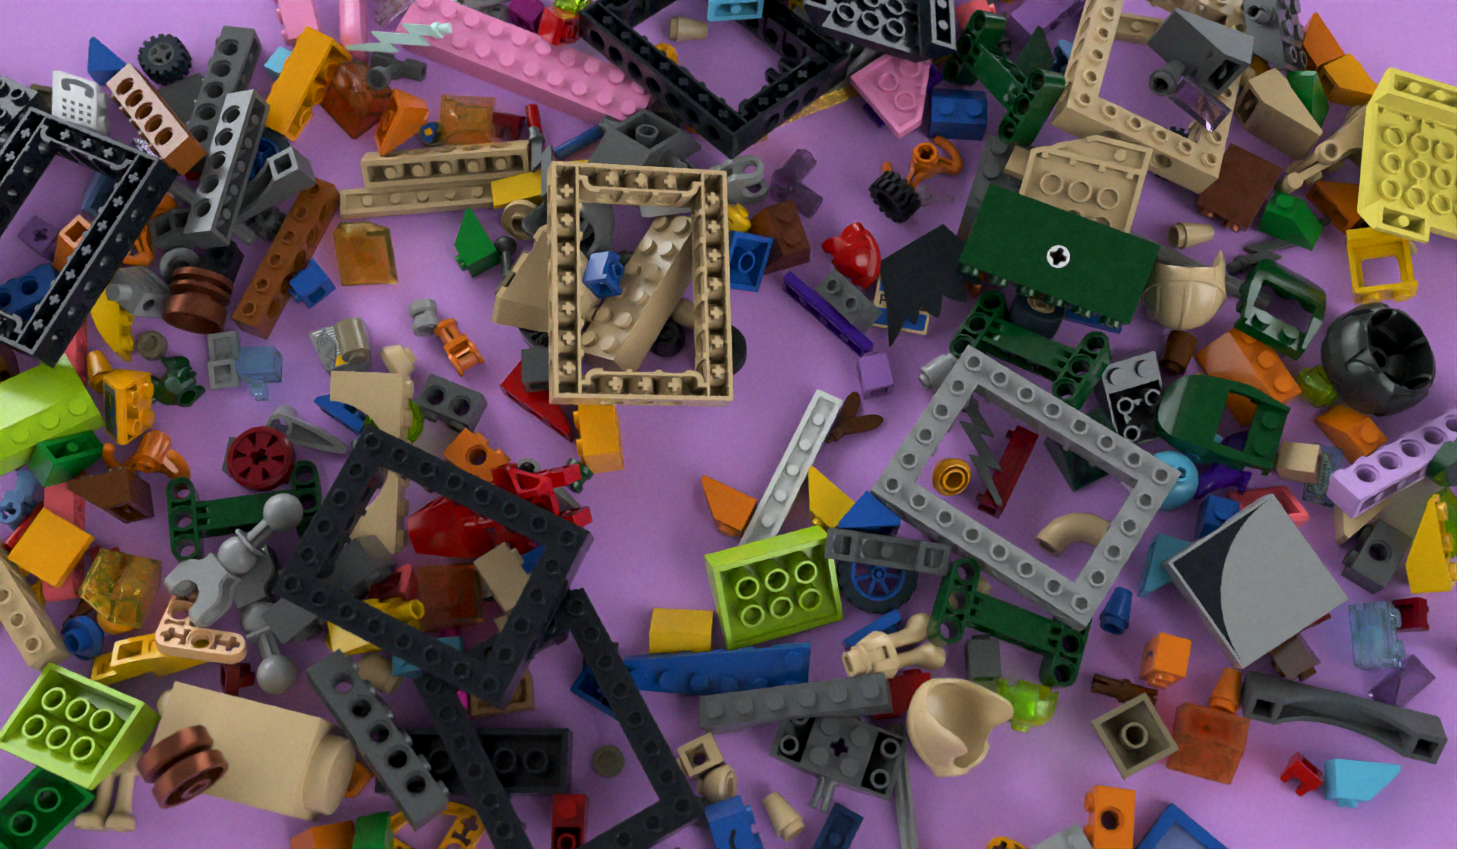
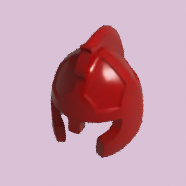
[821,222,881,289]

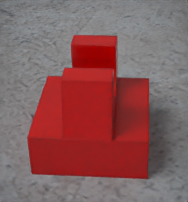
[1280,751,1323,797]

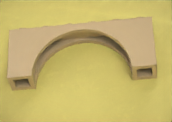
[330,371,414,554]

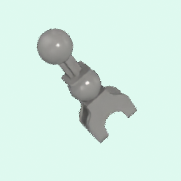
[632,155,769,209]
[164,493,303,628]
[233,543,297,695]

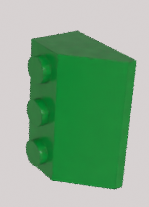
[0,766,96,849]

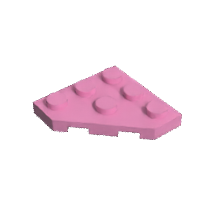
[850,54,931,139]

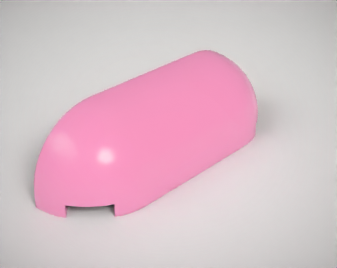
[339,0,369,62]

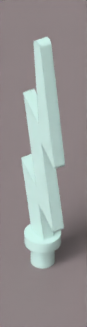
[346,22,452,52]

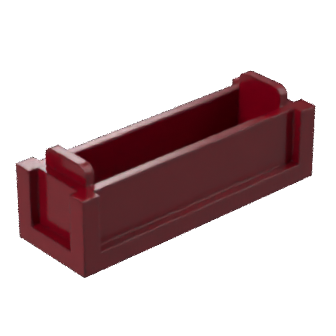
[975,425,1039,519]

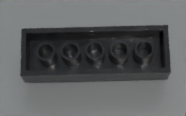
[375,728,573,796]

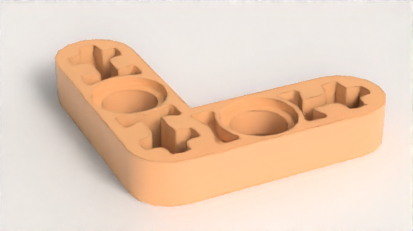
[155,588,247,664]

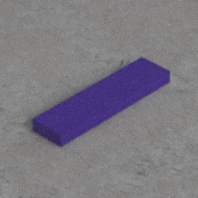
[783,271,874,357]

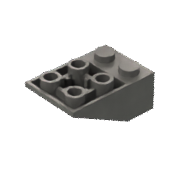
[1147,8,1254,96]
[1093,348,1164,446]

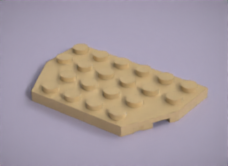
[1019,135,1153,309]

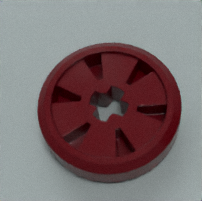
[227,426,296,492]

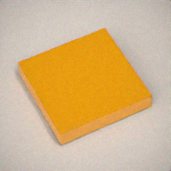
[7,507,95,589]

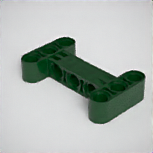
[943,10,1066,147]
[949,290,1111,411]
[166,460,323,564]
[926,557,1092,689]

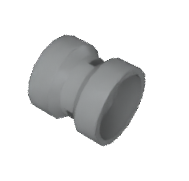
[408,299,440,337]

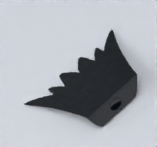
[880,224,983,347]

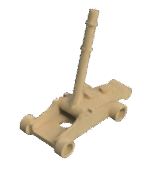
[1273,103,1419,255]

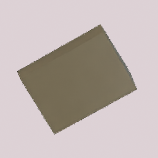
[1090,692,1179,780]

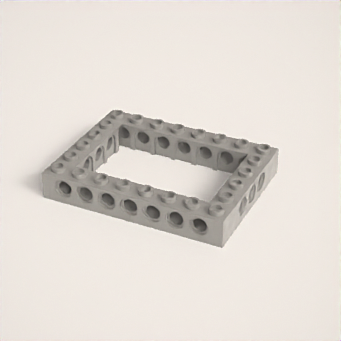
[870,344,1181,633]

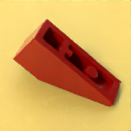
[500,359,575,443]

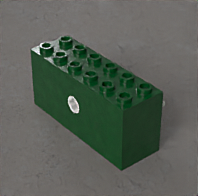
[957,183,1161,329]

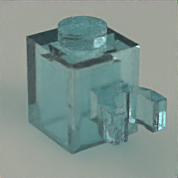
[235,346,283,401]

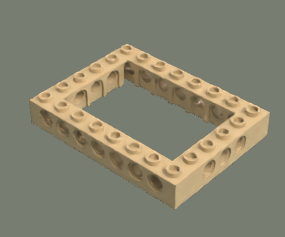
[1051,0,1247,194]
[547,161,734,407]

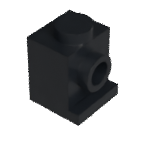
[198,240,245,284]

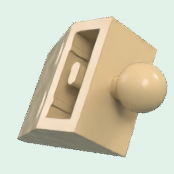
[1233,67,1324,160]

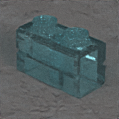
[1348,601,1405,670]

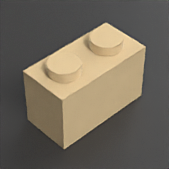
[473,542,532,618]

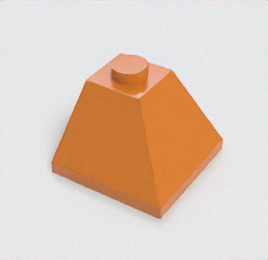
[374,88,430,156]

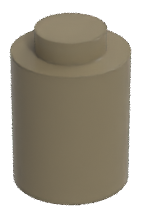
[333,318,371,365]

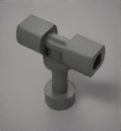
[366,51,427,90]

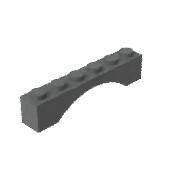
[148,146,316,251]
[1240,670,1448,765]
[698,673,893,735]

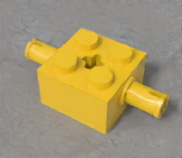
[325,597,424,656]

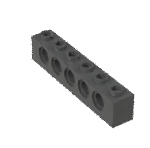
[185,26,262,173]
[183,89,271,249]
[306,649,450,832]

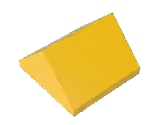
[649,608,714,654]

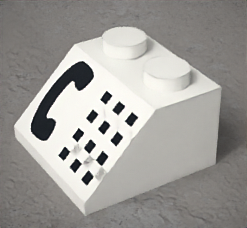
[52,70,110,137]

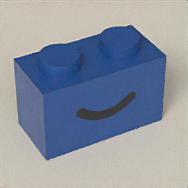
[704,795,764,849]

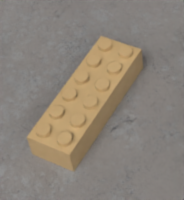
[581,214,693,372]

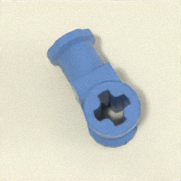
[0,469,39,530]

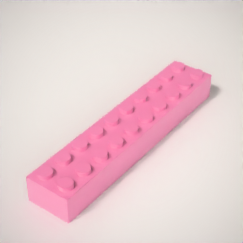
[395,0,656,126]

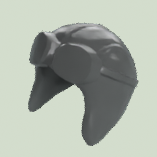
[521,200,615,260]

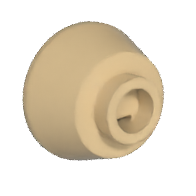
[380,344,417,374]

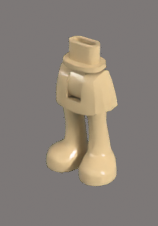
[842,612,946,679]
[74,747,144,832]

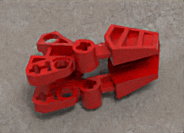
[407,462,593,559]

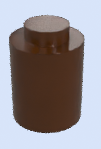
[1157,330,1198,376]

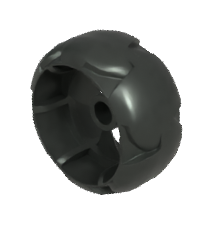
[1321,302,1436,417]

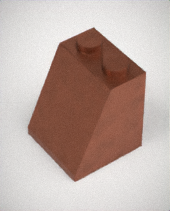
[1194,143,1283,233]

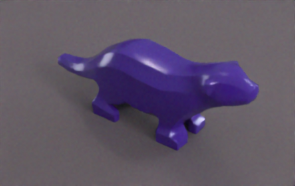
[1193,430,1253,500]

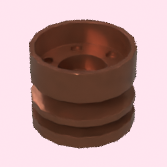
[162,267,234,335]

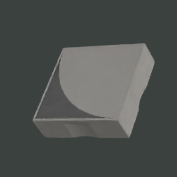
[1160,493,1349,669]

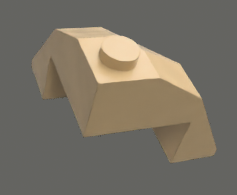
[491,224,601,333]

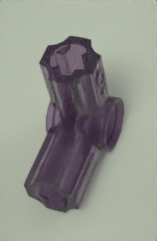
[769,148,823,219]

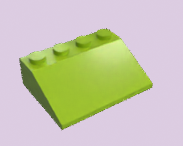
[0,353,105,476]
[704,525,844,650]
[0,662,162,791]

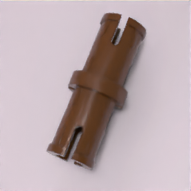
[1091,673,1158,707]

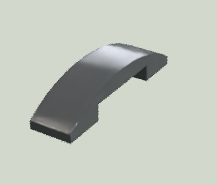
[824,527,951,576]

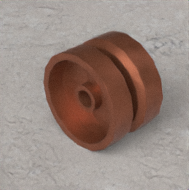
[136,725,229,809]

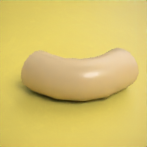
[1034,512,1111,557]

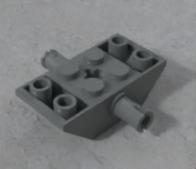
[1243,0,1307,72]
[587,109,701,169]
[769,716,910,813]

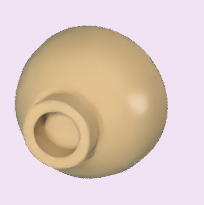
[697,764,737,804]

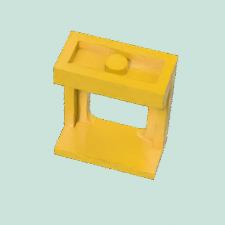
[1345,227,1418,304]

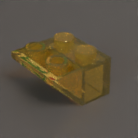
[78,548,162,628]

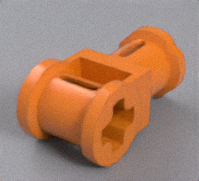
[433,318,485,377]

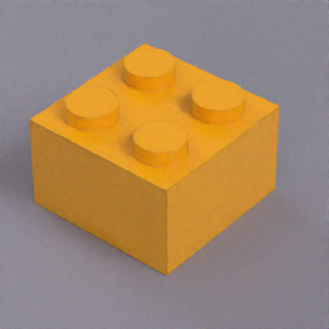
[573,405,625,474]

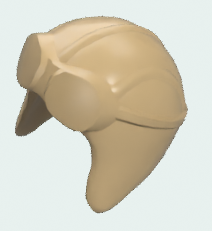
[1141,250,1226,331]
[906,678,1014,778]

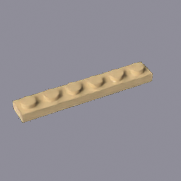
[340,178,504,220]

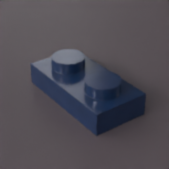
[812,802,864,849]

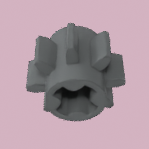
[252,207,286,241]

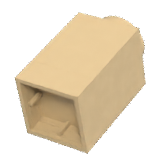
[140,681,356,822]

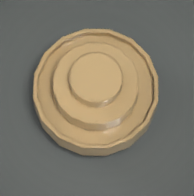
[502,199,538,240]

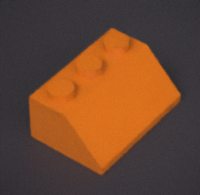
[1194,328,1302,428]

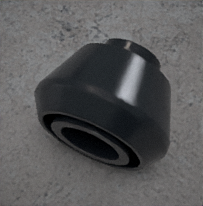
[650,320,685,357]

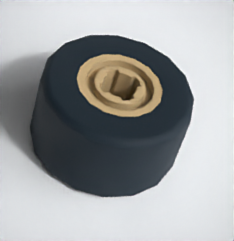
[1007,294,1065,339]

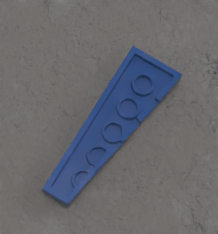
[624,642,811,696]

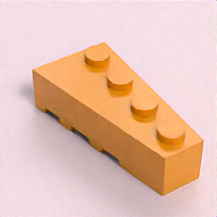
[265,26,354,142]

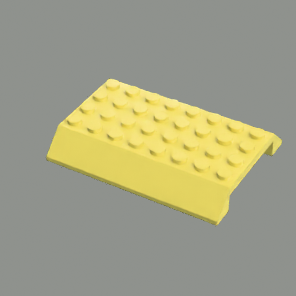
[1357,67,1457,244]

